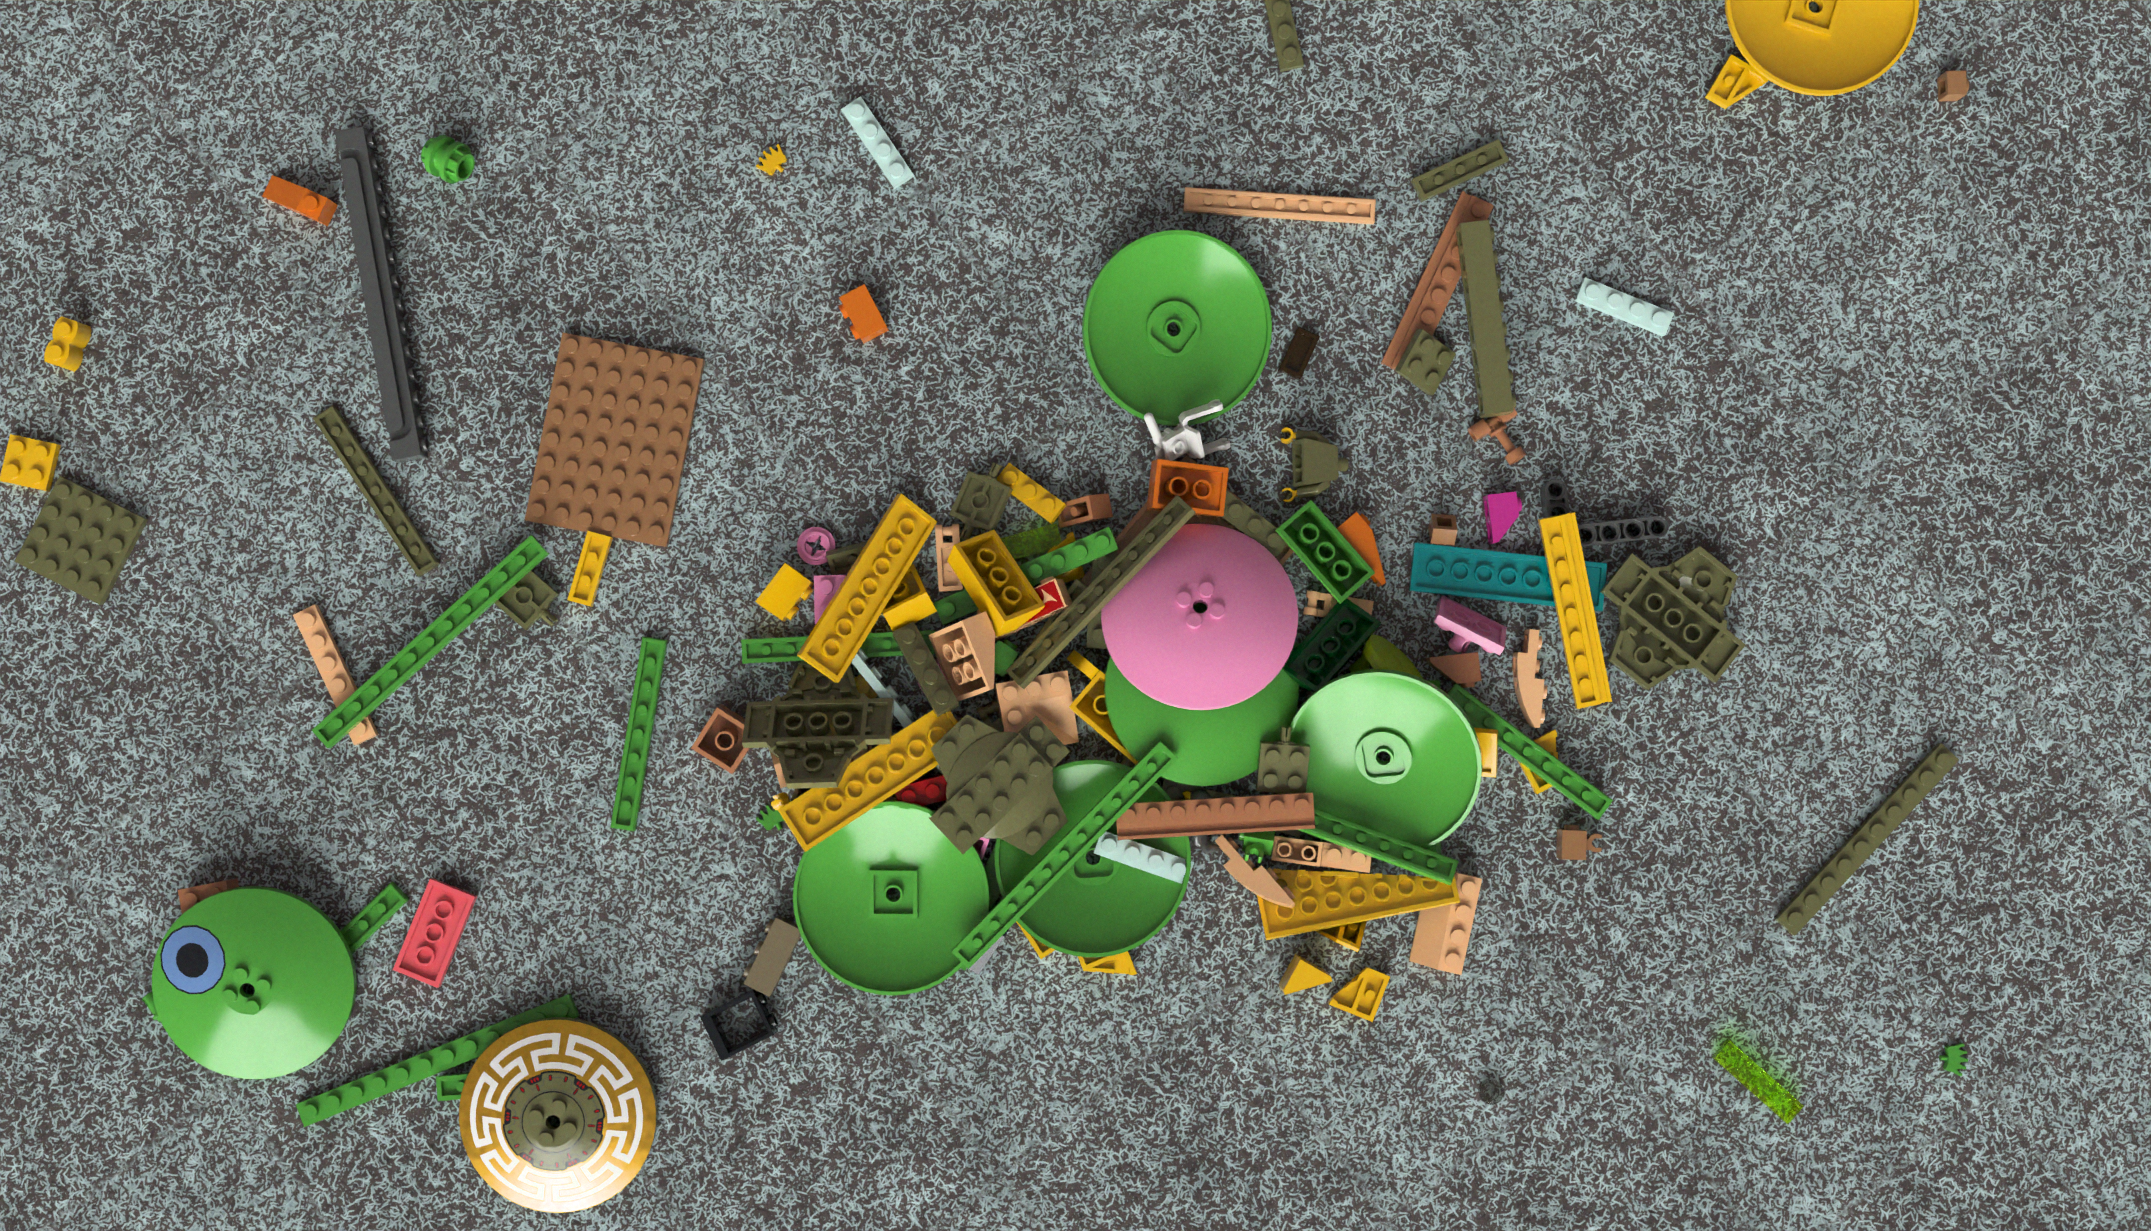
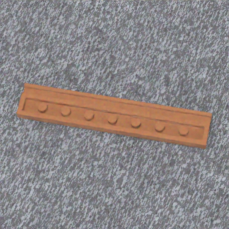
[1381,191,1494,370]
[1116,792,1315,840]

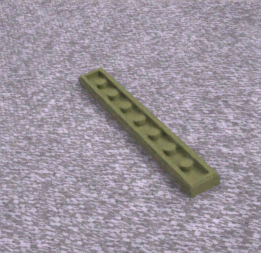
[313,405,440,577]

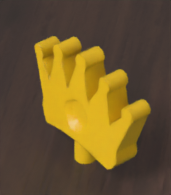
[756,144,787,176]

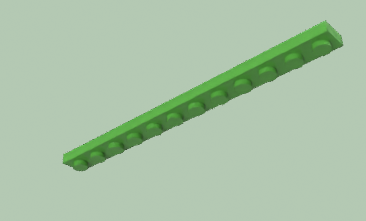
[312,535,550,748]
[951,740,1178,969]
[296,993,579,1127]

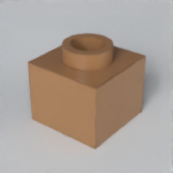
[1937,71,1969,101]
[1428,514,1458,545]

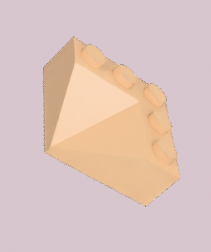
[928,611,995,702]
[994,670,1079,745]

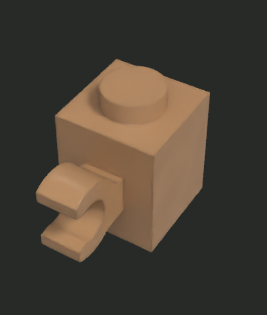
[1556,824,1602,860]

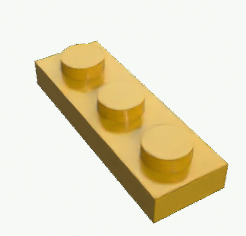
[996,463,1067,524]
[567,531,613,607]

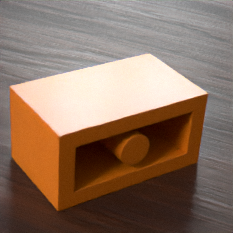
[838,284,889,344]

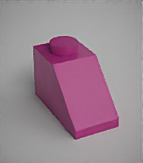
[1483,492,1522,545]

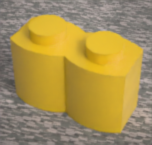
[44,316,91,372]

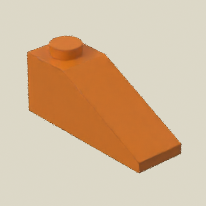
[262,175,338,226]
[1336,512,1386,587]

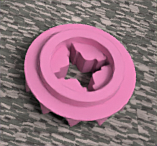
[797,527,836,565]

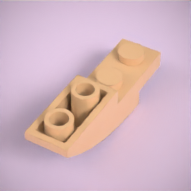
[1512,629,1547,728]
[1215,835,1295,908]
[1272,836,1372,873]

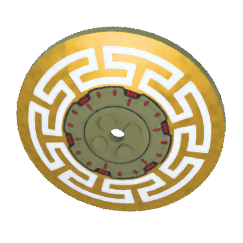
[459,1017,658,1213]

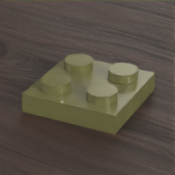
[1394,329,1456,395]

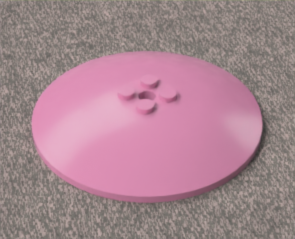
[1101,524,1298,710]

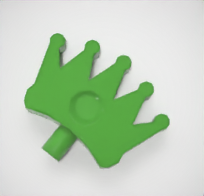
[756,805,784,831]
[1939,1043,1968,1076]

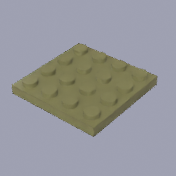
[14,476,148,605]

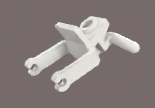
[1144,399,1230,461]

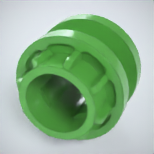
[421,135,475,184]

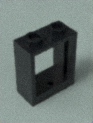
[700,989,778,1061]

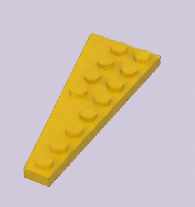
[1253,868,1460,940]

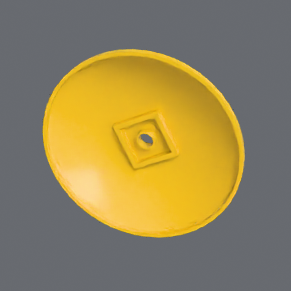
[1725,0,1919,96]

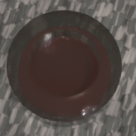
[1478,1079,1504,1105]

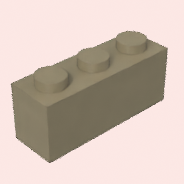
[743,915,801,997]

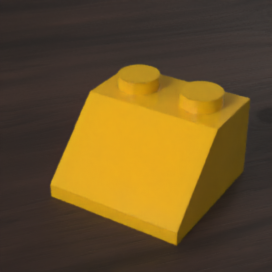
[755,563,814,621]
[882,564,937,632]

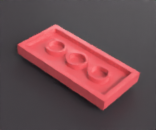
[393,878,477,988]

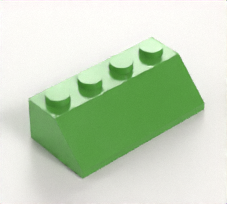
[1275,500,1375,604]

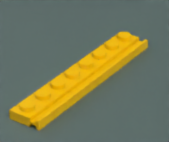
[1538,512,1612,709]

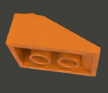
[1146,459,1229,517]

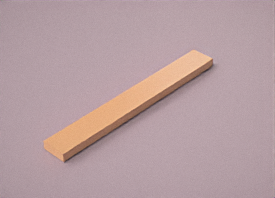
[1183,187,1376,224]

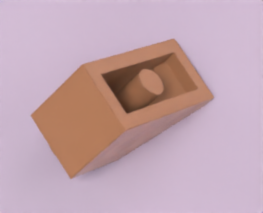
[1058,494,1113,528]
[1426,652,1482,688]

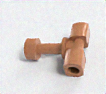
[1467,408,1526,465]

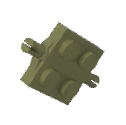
[949,462,1013,540]
[495,566,559,630]
[1256,726,1310,794]

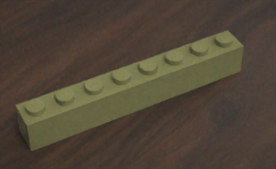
[1456,220,1516,418]

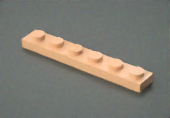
[293,604,379,745]

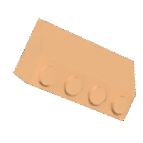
[1409,872,1482,975]

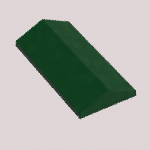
[1282,598,1381,693]

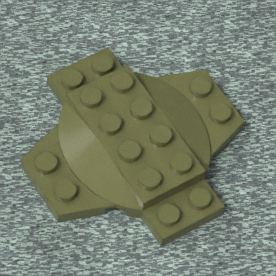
[1600,546,1746,690]
[742,661,894,789]
[929,714,1070,856]

